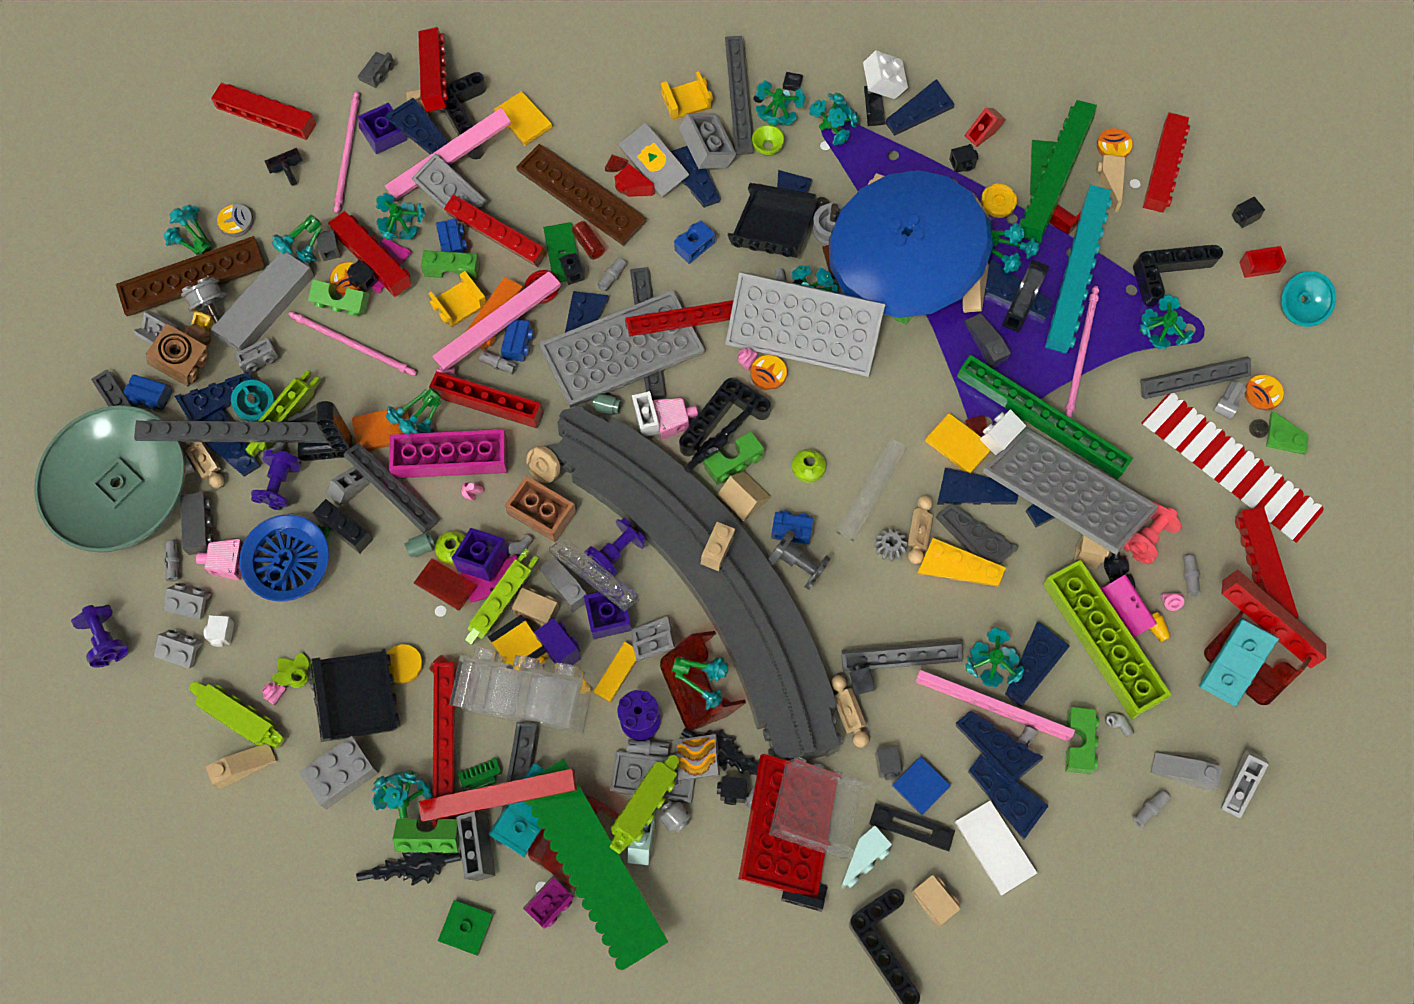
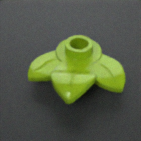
[271,652,309,688]

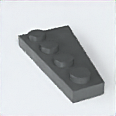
[936,504,1019,565]

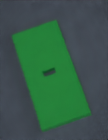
[1030,140,1058,195]
[543,222,577,282]

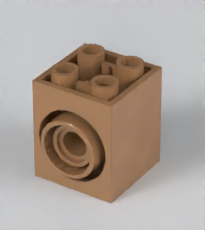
[146,323,209,387]

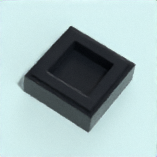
[782,72,803,91]

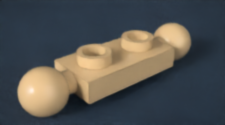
[183,442,224,488]
[908,496,933,564]
[831,675,869,748]

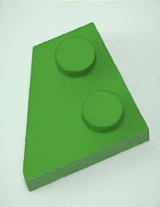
[1266,412,1309,455]

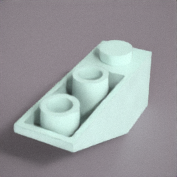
[628,807,657,865]
[841,826,892,889]

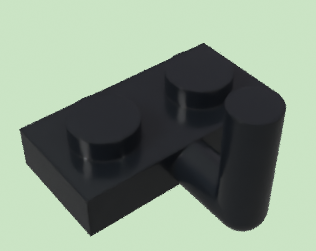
[264,148,303,186]

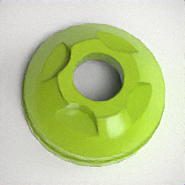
[752,125,784,155]
[792,449,826,483]
[435,531,465,565]

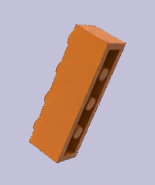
[465,277,524,351]

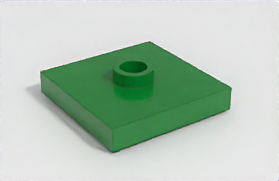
[438,900,494,956]

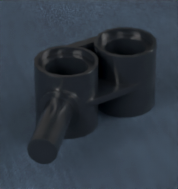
[1104,552,1136,588]

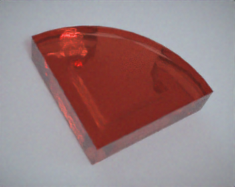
[605,154,628,172]
[965,415,987,435]

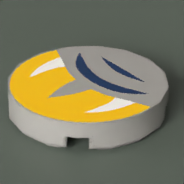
[217,204,253,237]

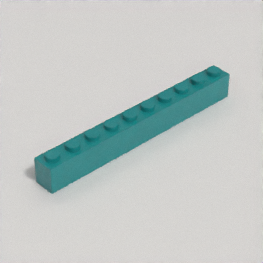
[1045,184,1112,353]

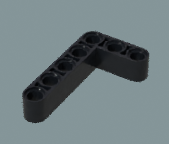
[443,72,486,160]
[1133,245,1223,307]
[679,378,771,457]
[298,401,353,461]
[849,889,920,1004]

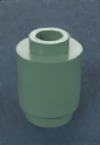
[592,394,621,415]
[404,532,435,557]

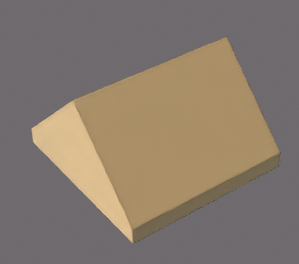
[717,471,770,522]

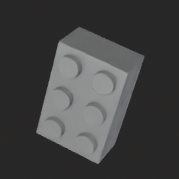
[679,113,736,169]
[299,736,378,809]

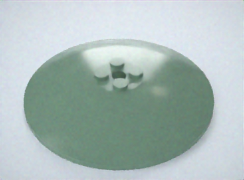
[34,406,186,552]

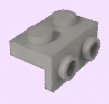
[133,310,178,344]
[234,337,279,373]
[163,583,211,620]
[154,629,203,669]

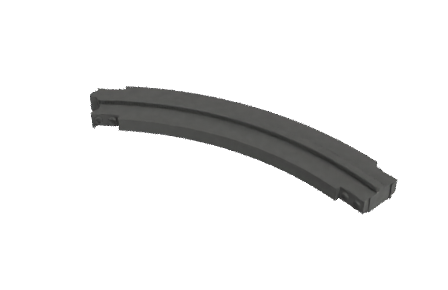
[547,405,842,763]

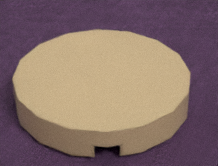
[526,446,560,483]

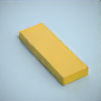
[593,642,637,703]

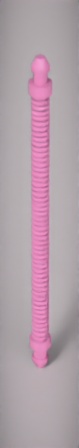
[334,91,360,214]
[1065,286,1099,419]
[289,312,417,376]

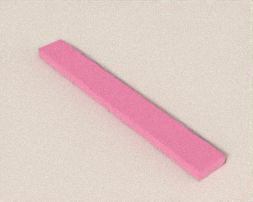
[385,108,512,201]
[432,272,561,372]
[916,670,1075,741]

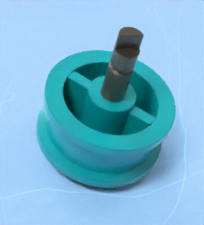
[231,380,275,422]

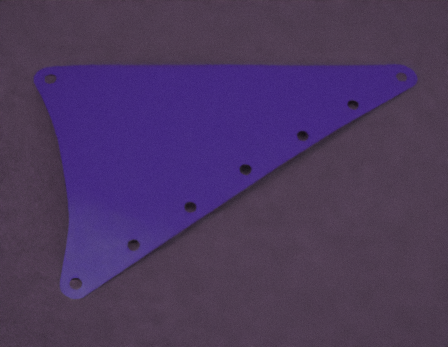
[821,121,1205,437]

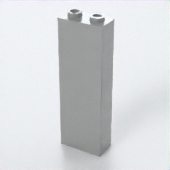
[211,252,314,352]

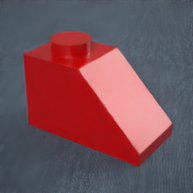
[964,108,1006,147]
[614,164,655,197]

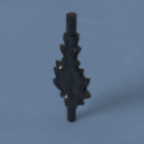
[684,410,750,473]
[681,728,759,776]
[356,852,461,886]

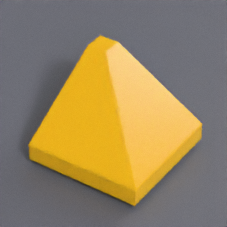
[191,310,214,331]

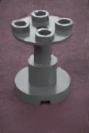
[767,529,831,590]

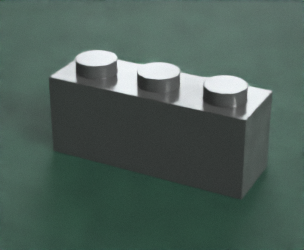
[180,492,214,555]
[456,811,496,881]

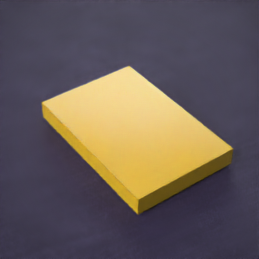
[494,91,553,146]
[925,413,991,473]

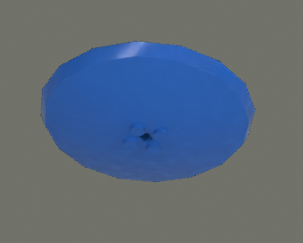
[828,170,993,318]

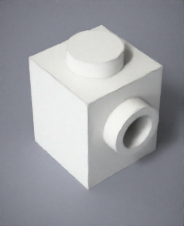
[204,615,235,647]

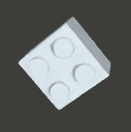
[863,50,908,99]

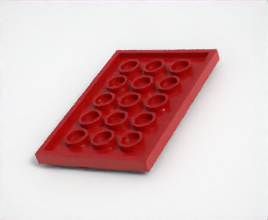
[738,754,837,899]

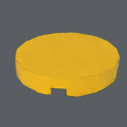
[981,183,1017,218]
[386,644,423,684]

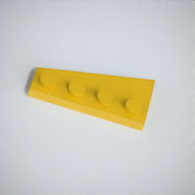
[917,538,1006,587]

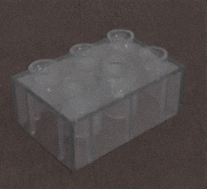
[449,647,593,734]

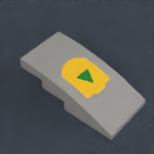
[618,123,689,197]

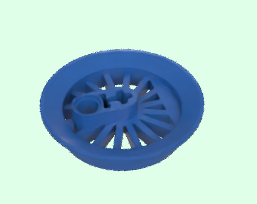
[239,514,329,602]

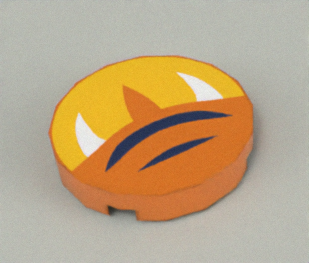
[1097,128,1133,158]
[330,262,362,296]
[750,355,787,390]
[1245,374,1284,410]

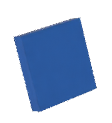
[892,757,951,816]

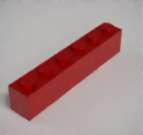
[418,27,448,112]
[211,83,316,140]
[1142,112,1190,213]
[444,194,547,268]
[328,211,412,297]
[429,371,543,429]
[1235,507,1299,619]
[1221,569,1327,669]

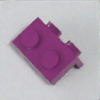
[523,876,574,929]

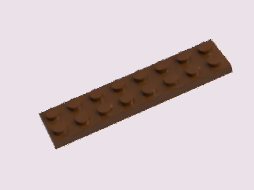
[516,144,646,246]
[116,236,266,317]

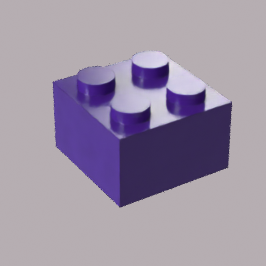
[358,103,407,154]
[452,528,509,582]
[584,587,632,640]
[534,618,581,673]

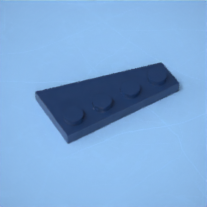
[385,98,449,155]
[984,259,1053,320]
[565,291,609,333]
[1005,621,1070,707]
[956,711,1043,785]

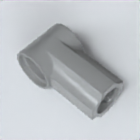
[1214,381,1247,420]

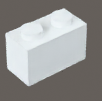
[632,391,660,437]
[980,409,1026,455]

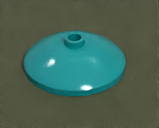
[1281,271,1336,327]

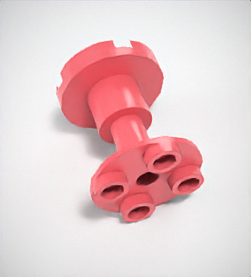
[1123,502,1182,564]

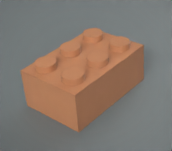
[505,476,576,542]

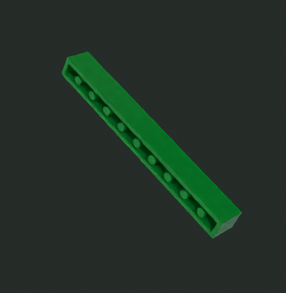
[1019,100,1097,243]
[957,355,1133,480]

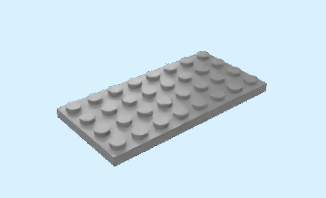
[725,272,886,377]
[539,290,704,408]
[983,428,1158,555]

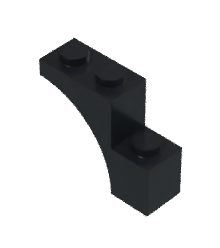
[1002,259,1049,333]

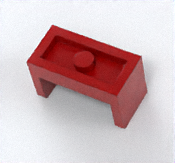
[1049,204,1081,235]
[1239,246,1286,278]

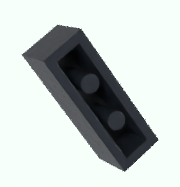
[313,499,373,554]

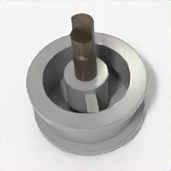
[813,203,844,245]
[181,277,227,324]

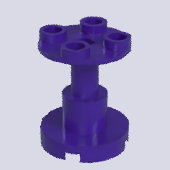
[251,449,302,510]
[584,518,646,580]
[71,605,129,668]
[617,690,661,741]

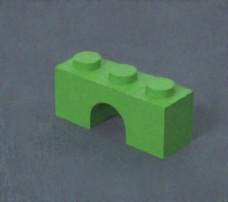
[421,250,480,280]
[308,279,370,317]
[704,431,764,485]
[1065,707,1099,774]
[392,819,460,853]

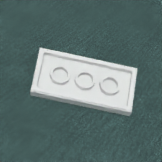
[955,801,1037,896]

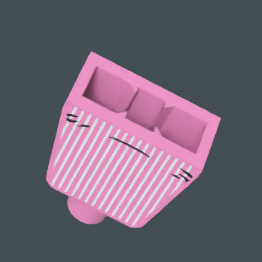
[653,398,698,440]
[196,539,243,580]

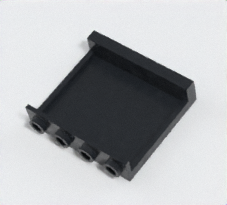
[727,182,819,258]
[310,649,400,742]

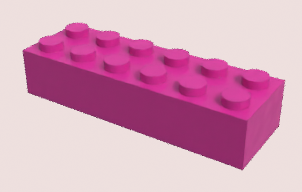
[389,429,507,478]

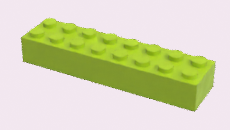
[1043,560,1171,720]

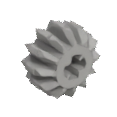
[874,528,908,562]

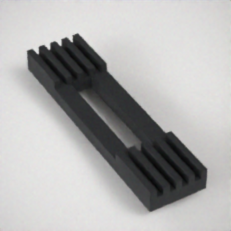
[869,803,955,852]

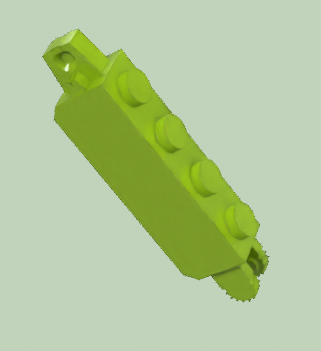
[246,370,321,457]
[465,548,540,645]
[188,682,285,749]
[609,755,679,854]

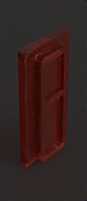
[414,558,477,611]

